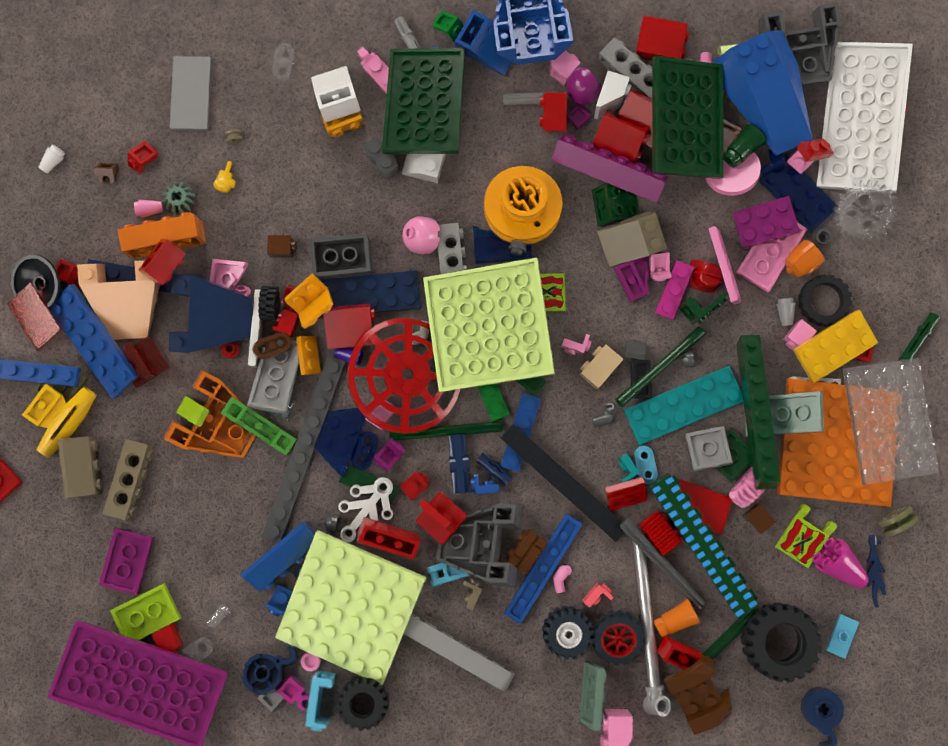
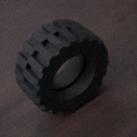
[741,602,823,682]

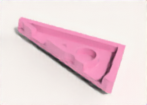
[210,259,248,290]

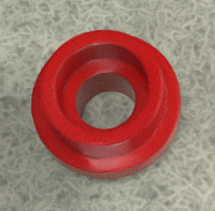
[221,341,240,359]

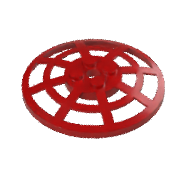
[347,318,460,434]

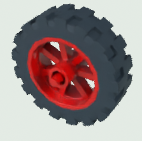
[592,610,645,666]

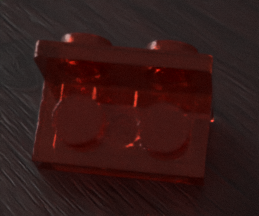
[123,337,169,388]

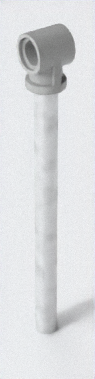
[632,541,671,716]

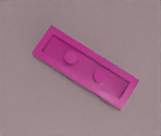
[655,260,694,320]

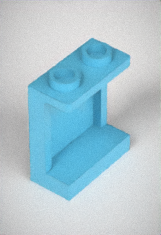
[305,671,337,731]

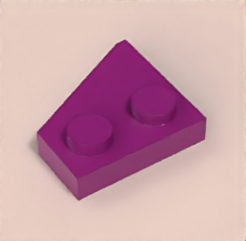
[614,256,649,302]

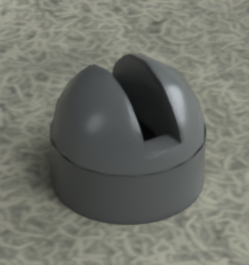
[680,351,694,367]
[324,515,340,532]

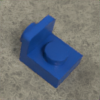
[471,474,499,494]
[265,584,293,617]

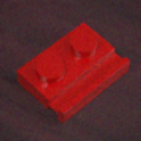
[605,477,647,511]

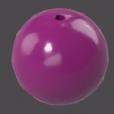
[566,67,602,105]

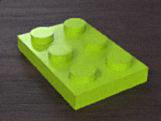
[110,583,181,640]

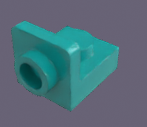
[618,453,640,483]

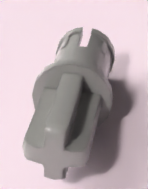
[394,16,421,48]

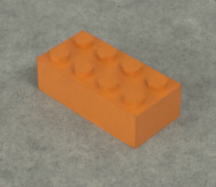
[117,212,207,259]

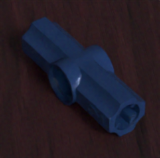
[449,434,470,494]

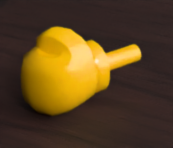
[213,161,236,193]

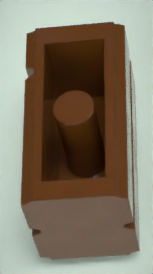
[506,529,548,575]

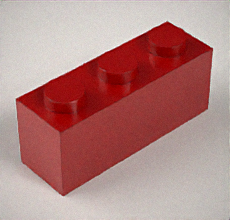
[357,517,420,560]

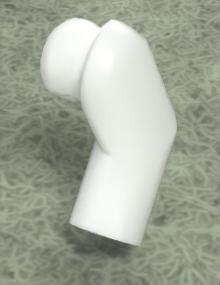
[412,321,429,345]

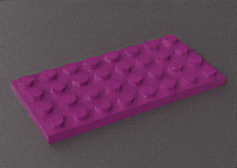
[47,620,229,746]

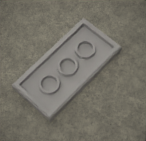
[170,56,212,131]
[247,335,299,415]

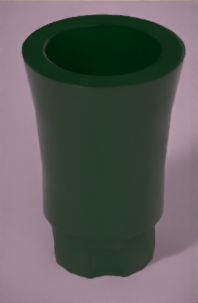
[723,124,766,168]

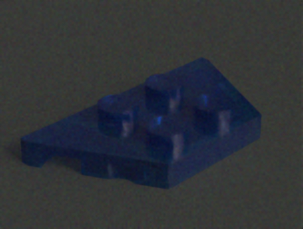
[314,408,366,478]

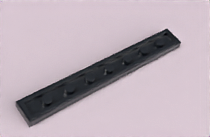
[500,424,624,542]

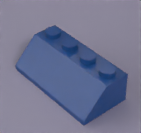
[241,522,316,591]

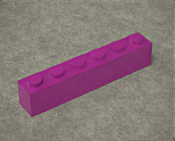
[552,135,668,203]

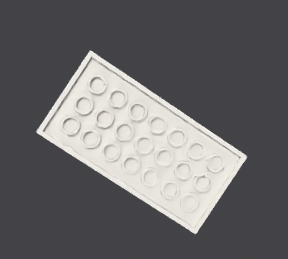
[817,42,913,193]

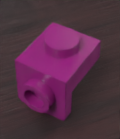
[373,438,405,472]

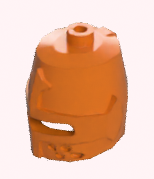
[784,240,825,278]

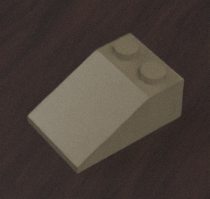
[597,210,667,267]

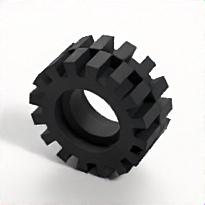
[258,286,280,321]

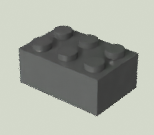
[310,233,373,280]

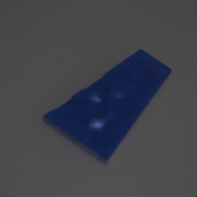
[473,226,532,264]

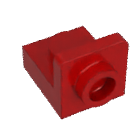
[127,141,158,174]
[56,259,80,288]
[399,471,429,501]

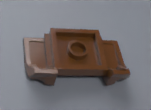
[664,655,732,735]

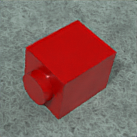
[151,624,184,653]

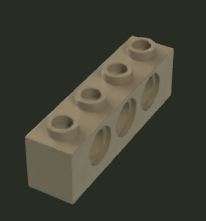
[103,439,154,520]

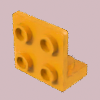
[284,273,334,329]

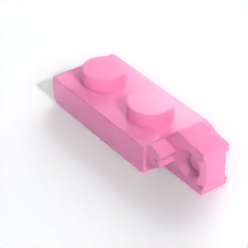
[357,47,389,94]

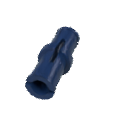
[475,453,512,486]

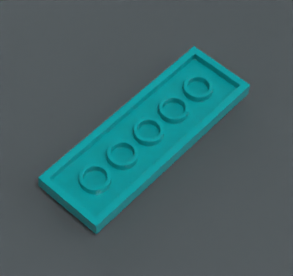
[624,366,743,445]

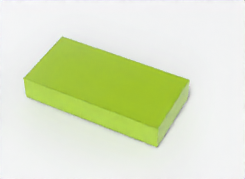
[176,396,210,427]

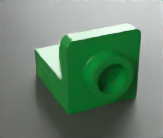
[432,10,463,42]

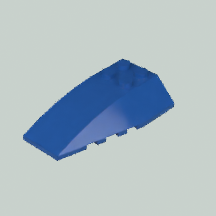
[493,0,574,65]
[711,30,812,156]

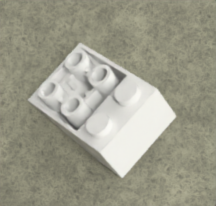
[311,66,361,122]

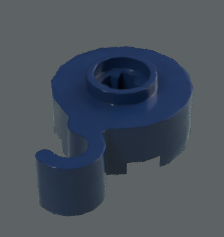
[242,646,298,695]
[801,687,844,746]

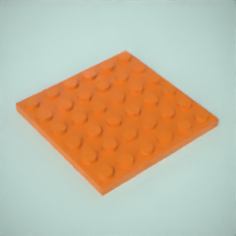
[777,378,899,507]

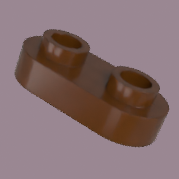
[252,333,291,359]

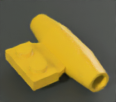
[22,384,97,458]

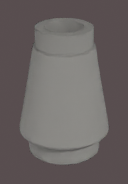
[776,298,796,326]

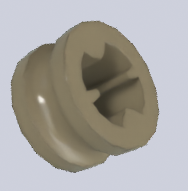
[224,129,243,144]

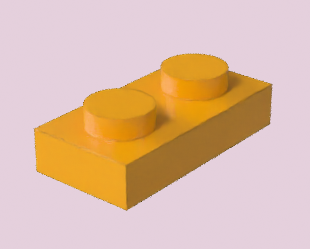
[296,336,321,375]

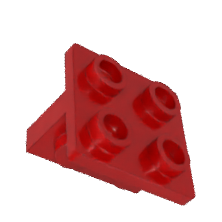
[416,492,467,545]

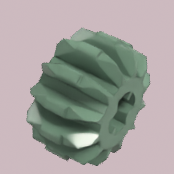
[162,182,195,214]

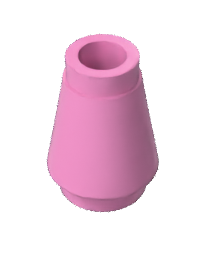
[134,199,163,218]

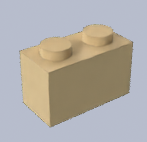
[580,345,623,389]

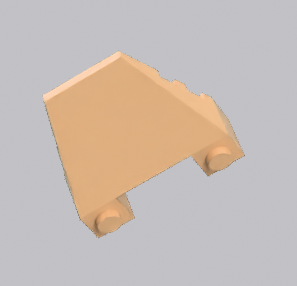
[77,260,161,340]

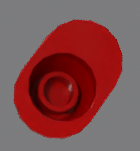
[688,259,723,293]

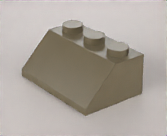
[58,437,103,498]

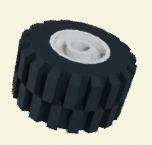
[542,606,594,660]

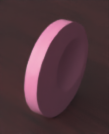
[705,153,761,196]

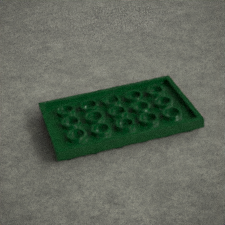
[382,48,465,154]
[652,56,723,179]

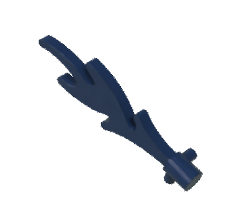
[866,535,886,607]

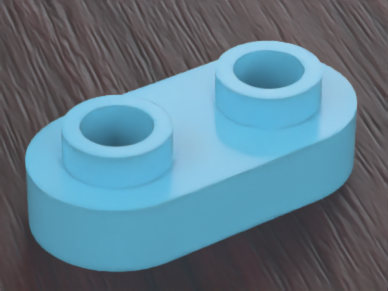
[634,446,658,484]

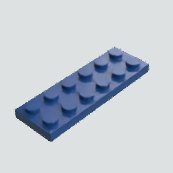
[49,284,139,399]

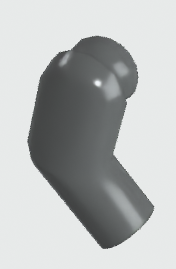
[592,403,617,427]

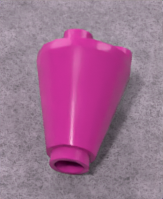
[812,537,869,589]

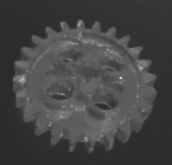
[833,180,899,242]

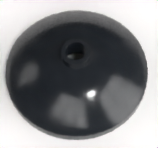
[11,255,60,312]

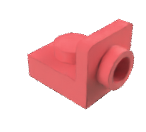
[582,583,614,608]

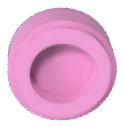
[301,652,321,671]

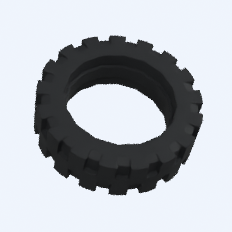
[798,274,852,326]

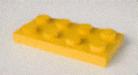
[793,310,878,383]

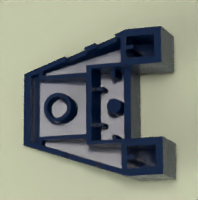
[168,274,254,353]

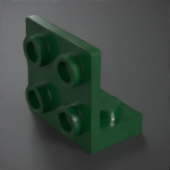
[591,183,640,226]
[678,291,728,324]

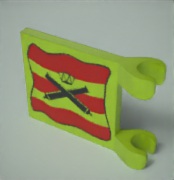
[540,274,566,312]
[775,503,837,568]

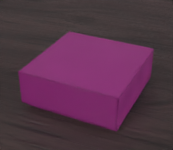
[566,104,592,130]

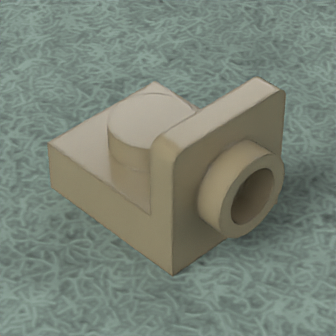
[463,578,483,611]

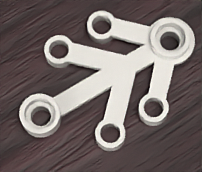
[338,477,393,542]

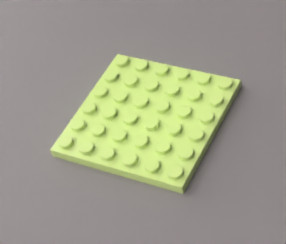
[423,258,555,392]
[275,530,426,685]

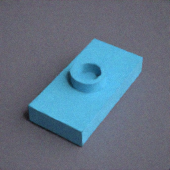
[825,614,859,659]

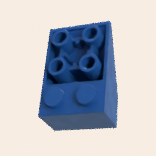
[455,10,512,76]

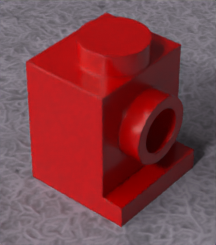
[272,307,300,338]

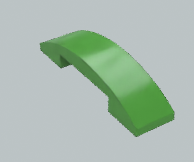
[221,397,297,455]

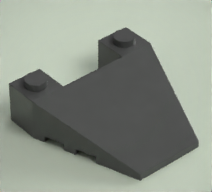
[758,2,841,85]
[436,504,523,588]

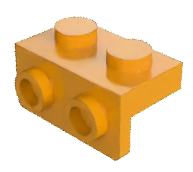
[321,112,364,137]

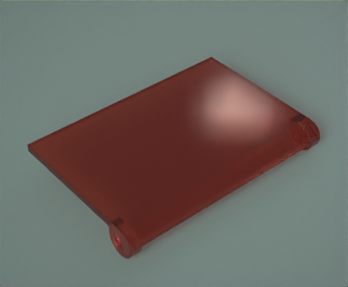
[7,282,62,351]

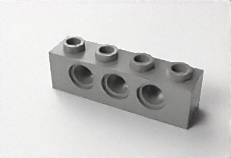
[597,37,652,99]
[438,223,467,274]

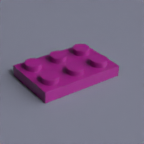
[732,196,800,249]
[99,528,154,595]

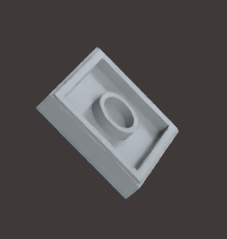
[686,426,733,472]

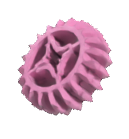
[729,466,765,508]

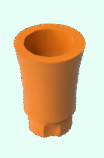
[653,599,700,637]

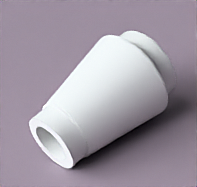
[38,144,65,174]

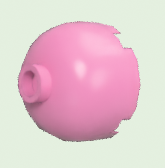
[402,216,440,255]

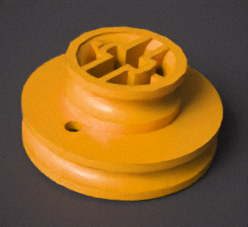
[484,166,562,245]

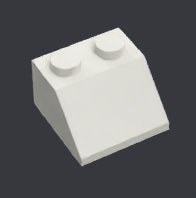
[594,71,632,119]
[402,154,446,183]

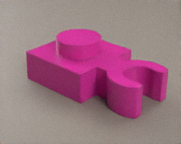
[277,675,310,711]

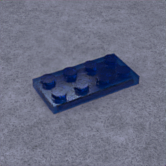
[758,153,838,233]

